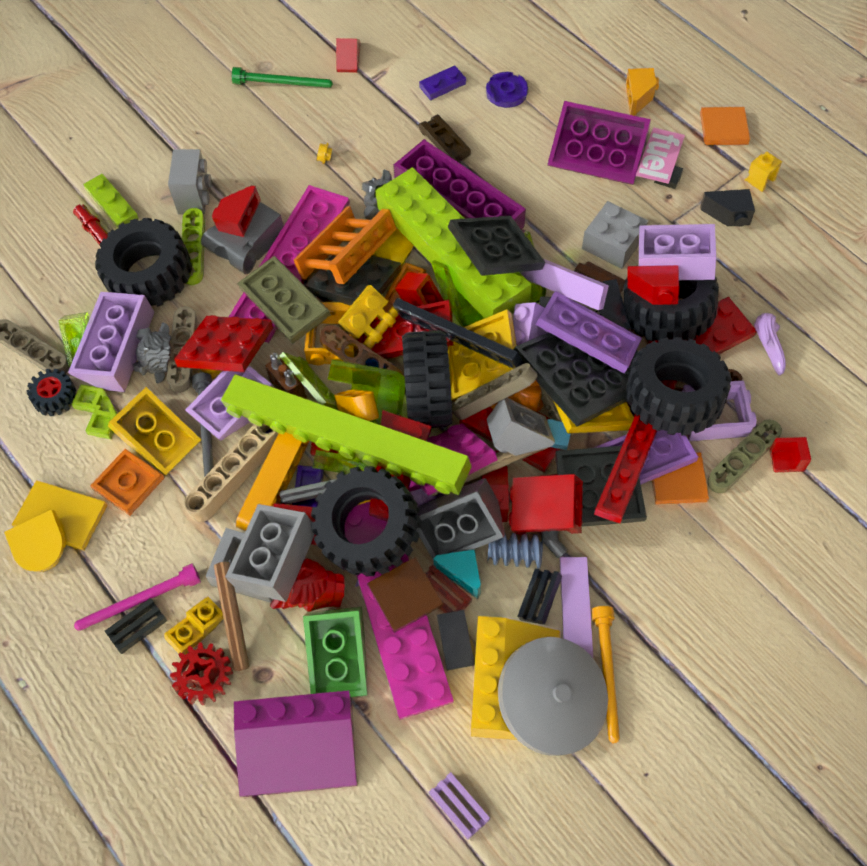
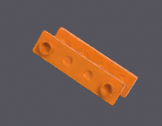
[293,206,397,284]

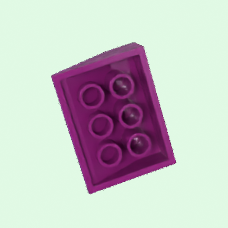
[547,101,651,185]
[234,690,357,797]

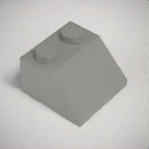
[487,398,555,456]

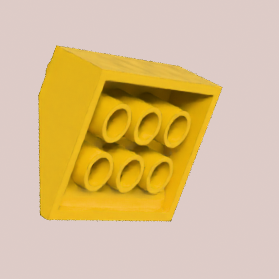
[471,616,560,740]

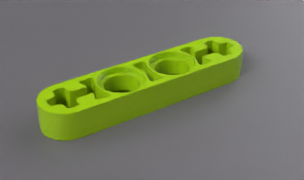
[182,208,205,285]

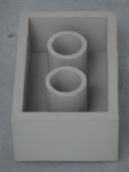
[225,504,315,602]

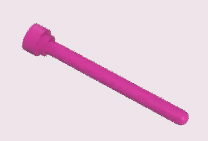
[74,563,201,631]

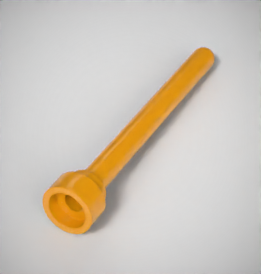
[592,606,620,743]

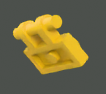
[338,285,398,349]

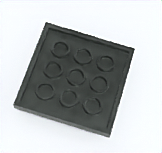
[513,332,631,427]

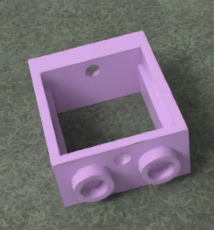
[682,381,756,441]

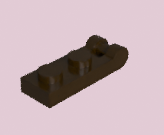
[418,114,471,162]

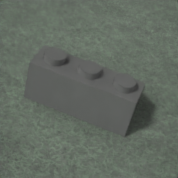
[416,478,505,559]

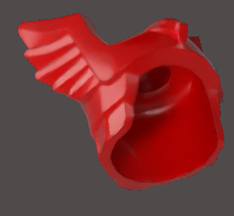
[270,558,345,612]

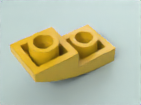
[164,596,224,654]

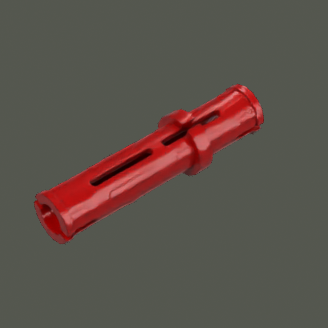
[73,204,108,245]

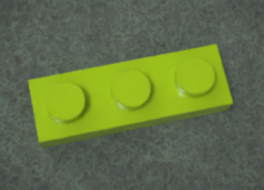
[83,174,139,228]

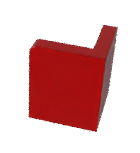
[769,437,811,473]

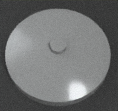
[498,637,608,756]

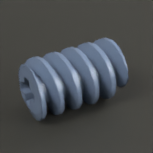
[487,533,543,568]

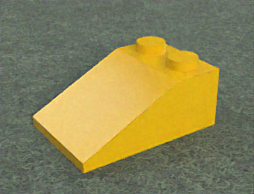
[108,387,201,476]

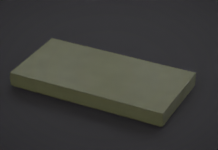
[237,256,331,344]

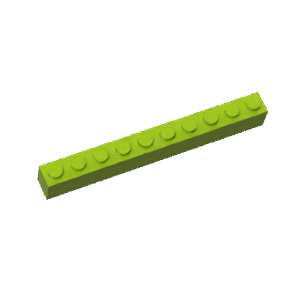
[221,374,472,495]

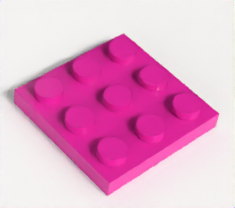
[418,423,497,496]

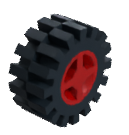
[26,368,77,416]

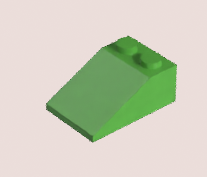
[303,606,368,697]

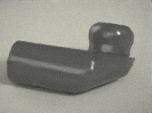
[541,531,568,558]

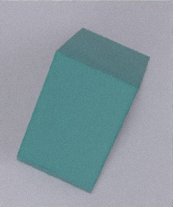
[433,550,481,599]

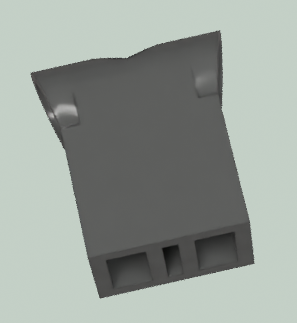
[201,202,284,274]

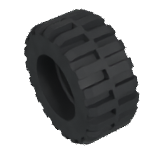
[95,218,192,307]
[624,265,719,342]
[402,330,452,428]
[626,337,731,436]
[311,466,421,577]

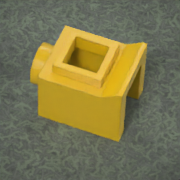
[744,151,782,192]

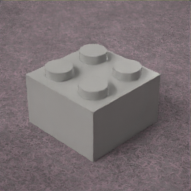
[168,149,212,214]
[582,201,648,269]

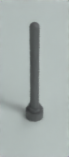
[192,373,214,477]

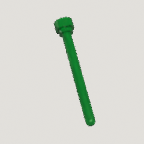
[232,67,333,88]

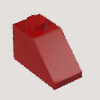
[212,185,261,237]
[627,265,679,305]
[395,272,444,306]

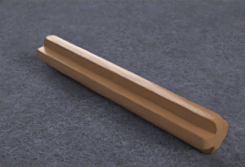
[214,561,249,672]

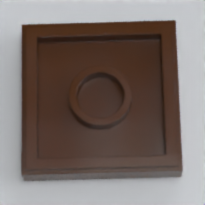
[367,557,443,633]

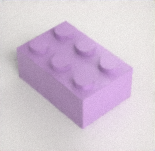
[639,224,716,280]

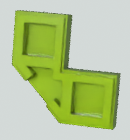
[72,384,117,440]

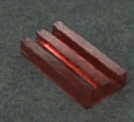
[425,564,472,613]

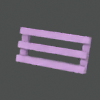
[429,772,490,840]

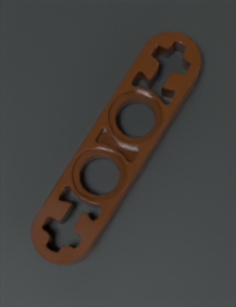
[320,325,404,391]

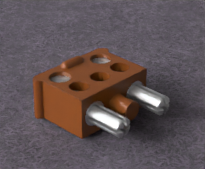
[265,353,307,399]

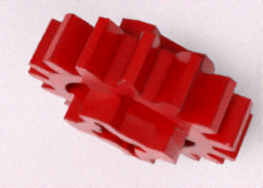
[170,642,233,706]

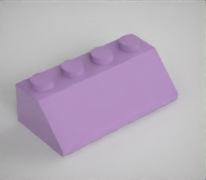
[68,292,154,392]

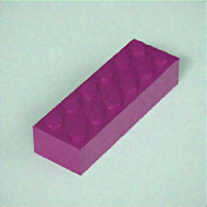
[393,139,526,229]

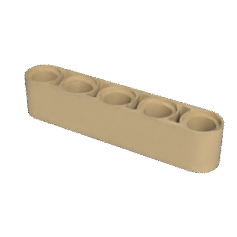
[184,424,278,522]

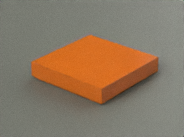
[700,107,750,145]
[90,449,164,516]
[652,452,709,504]

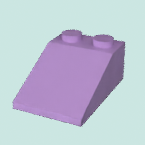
[185,366,274,441]

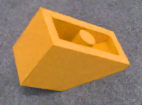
[626,68,659,116]

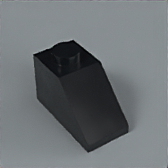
[700,189,755,227]

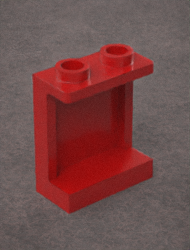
[509,474,583,535]

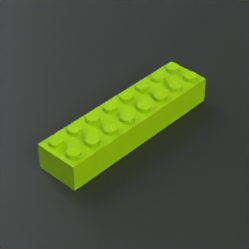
[375,167,531,318]

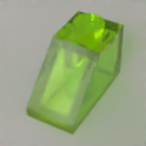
[58,312,89,368]

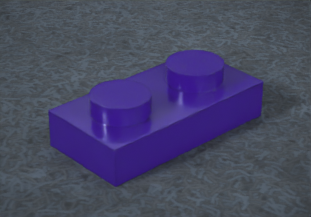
[419,65,466,101]

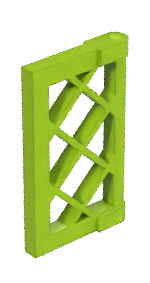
[279,352,338,410]

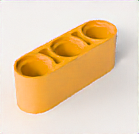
[334,389,379,421]

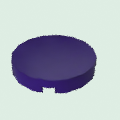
[486,72,528,108]

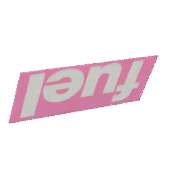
[636,127,685,184]

